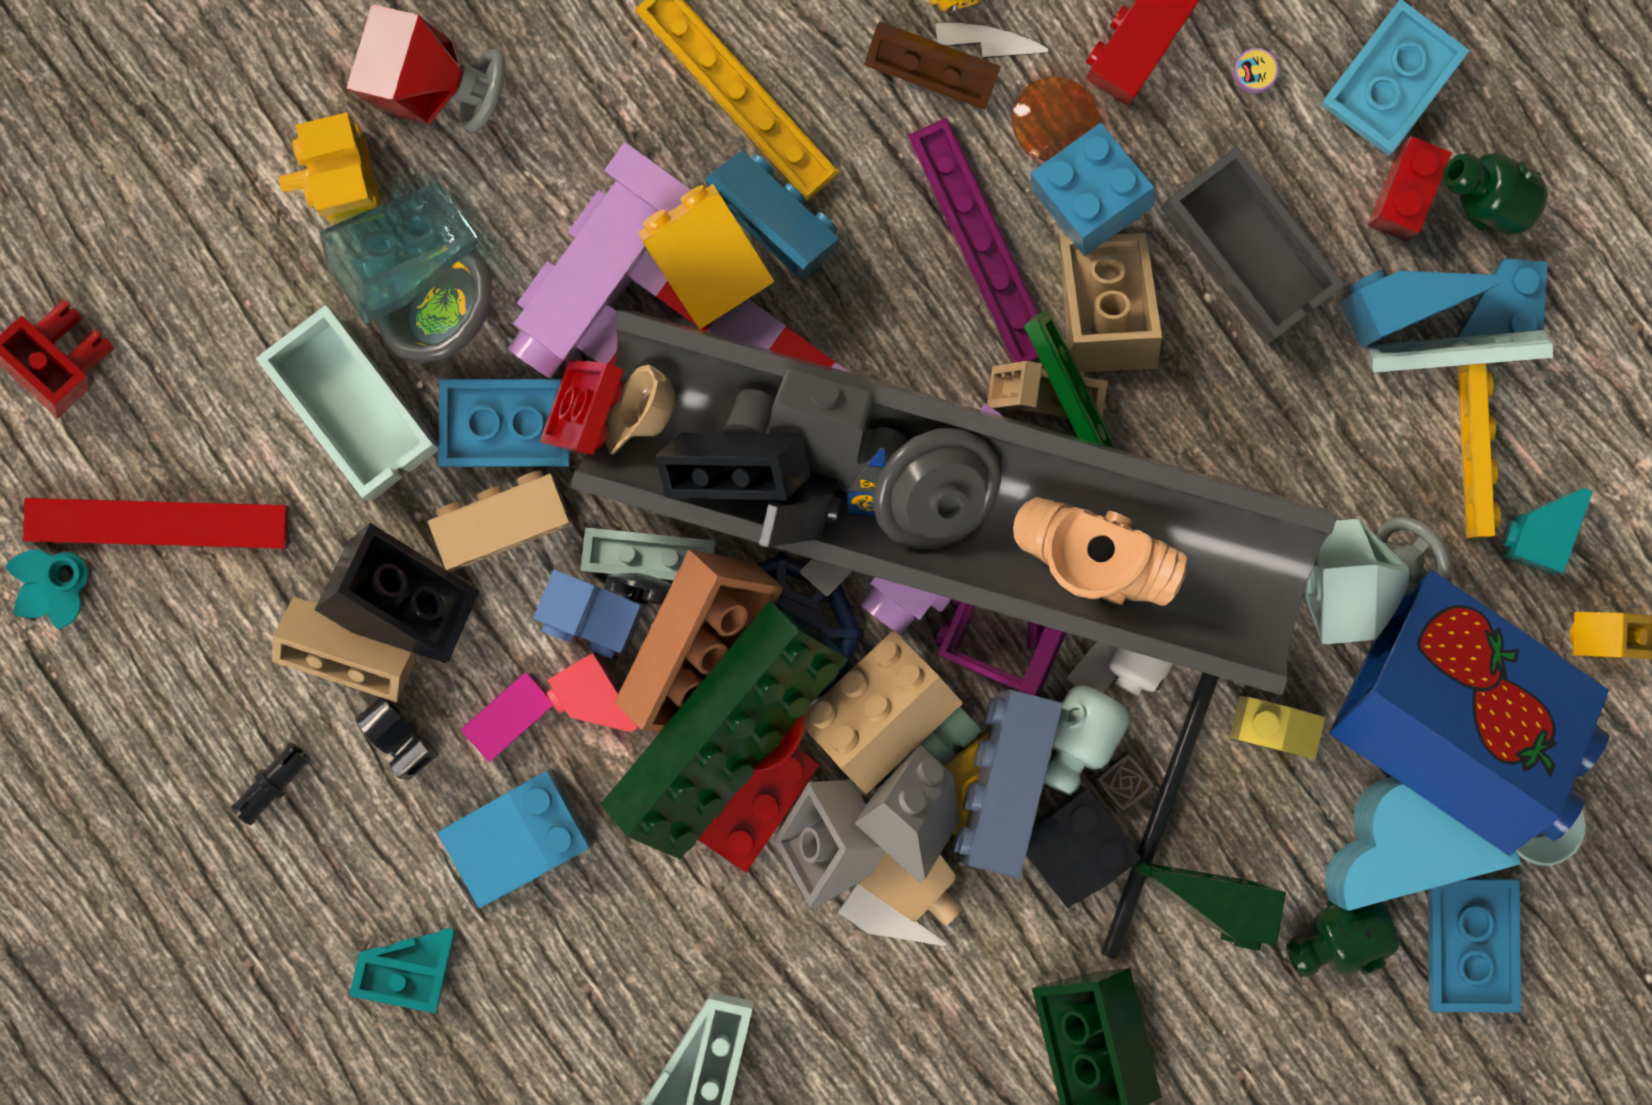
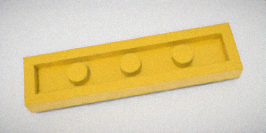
[1457,363,1500,539]

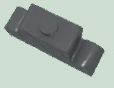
[723,369,909,492]

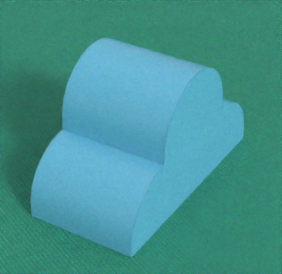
[1325,777,1521,911]

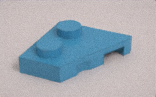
[1456,259,1548,337]

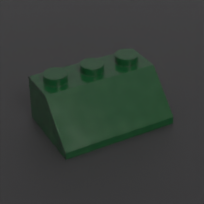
[1032,968,1162,1105]

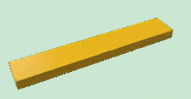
[634,0,839,203]

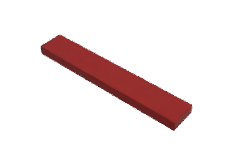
[23,498,289,549]

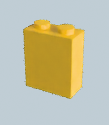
[638,184,775,329]

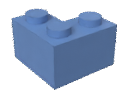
[533,569,645,659]

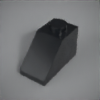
[759,472,842,547]

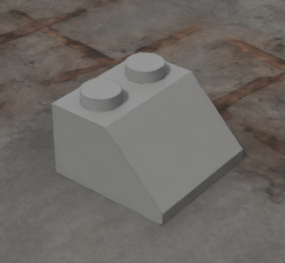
[855,745,960,882]
[774,779,886,908]

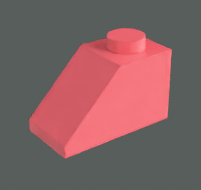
[547,652,639,732]

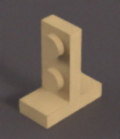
[987,361,1108,420]

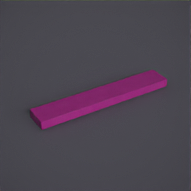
[907,117,1040,363]

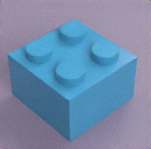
[1030,123,1154,257]

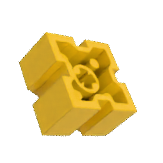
[279,112,384,226]

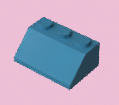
[705,150,839,283]

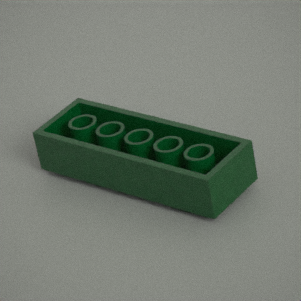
[601,600,848,859]

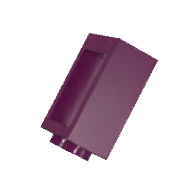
[936,600,1067,697]

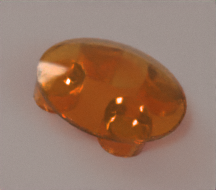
[1012,76,1098,161]

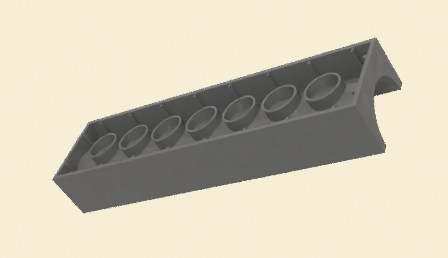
[570,310,1337,695]

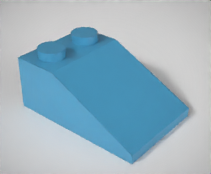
[1340,269,1502,348]
[437,768,594,908]

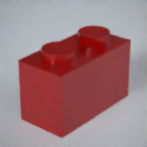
[1367,136,1452,242]

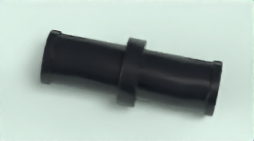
[231,742,311,825]

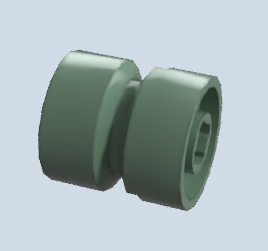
[915,707,982,766]

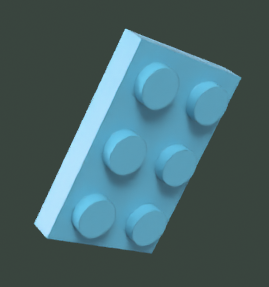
[1320,0,1470,156]

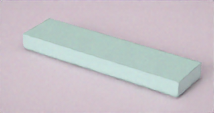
[1368,330,1553,372]

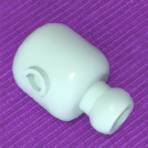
[1044,685,1130,796]

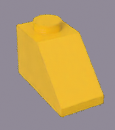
[1570,612,1652,660]

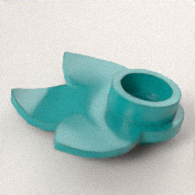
[6,549,89,630]

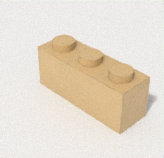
[427,470,573,572]
[272,596,416,703]

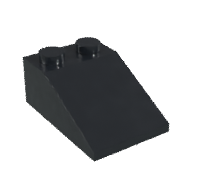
[315,523,479,663]

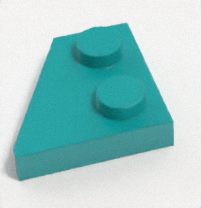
[349,928,456,1014]

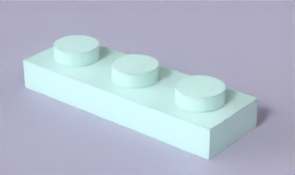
[581,527,716,581]

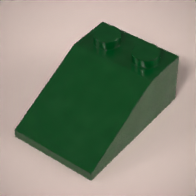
[1131,861,1286,950]

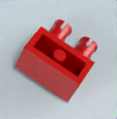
[0,299,114,419]

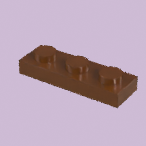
[864,21,1001,110]

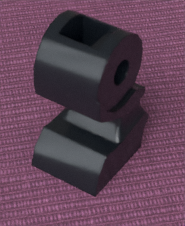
[355,697,439,781]

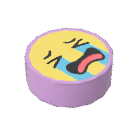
[1233,48,1278,94]

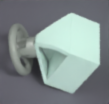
[1305,517,1451,644]

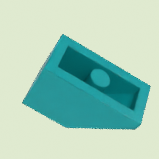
[1501,488,1593,574]

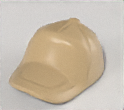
[605,365,676,455]

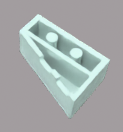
[641,991,754,1105]

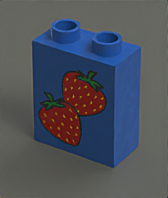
[1329,570,1609,856]

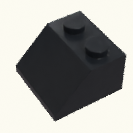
[1026,785,1142,908]

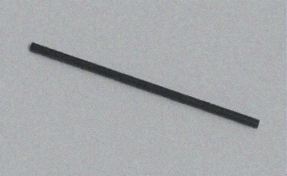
[1101,672,1219,959]

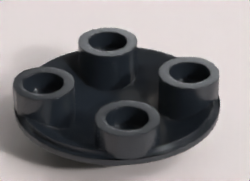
[604,573,671,607]

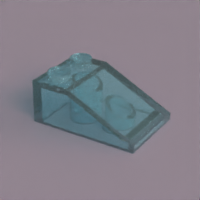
[319,181,479,324]

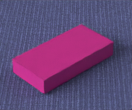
[461,672,554,762]

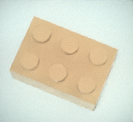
[805,630,963,794]

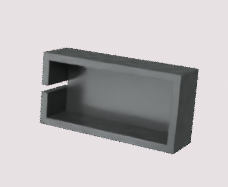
[1160,146,1345,345]

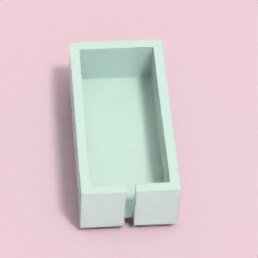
[255,305,439,501]

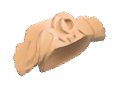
[1013,497,1187,606]

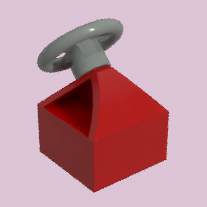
[346,4,506,133]

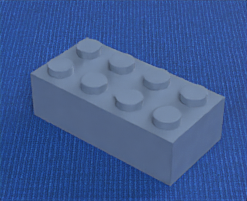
[953,690,1063,879]

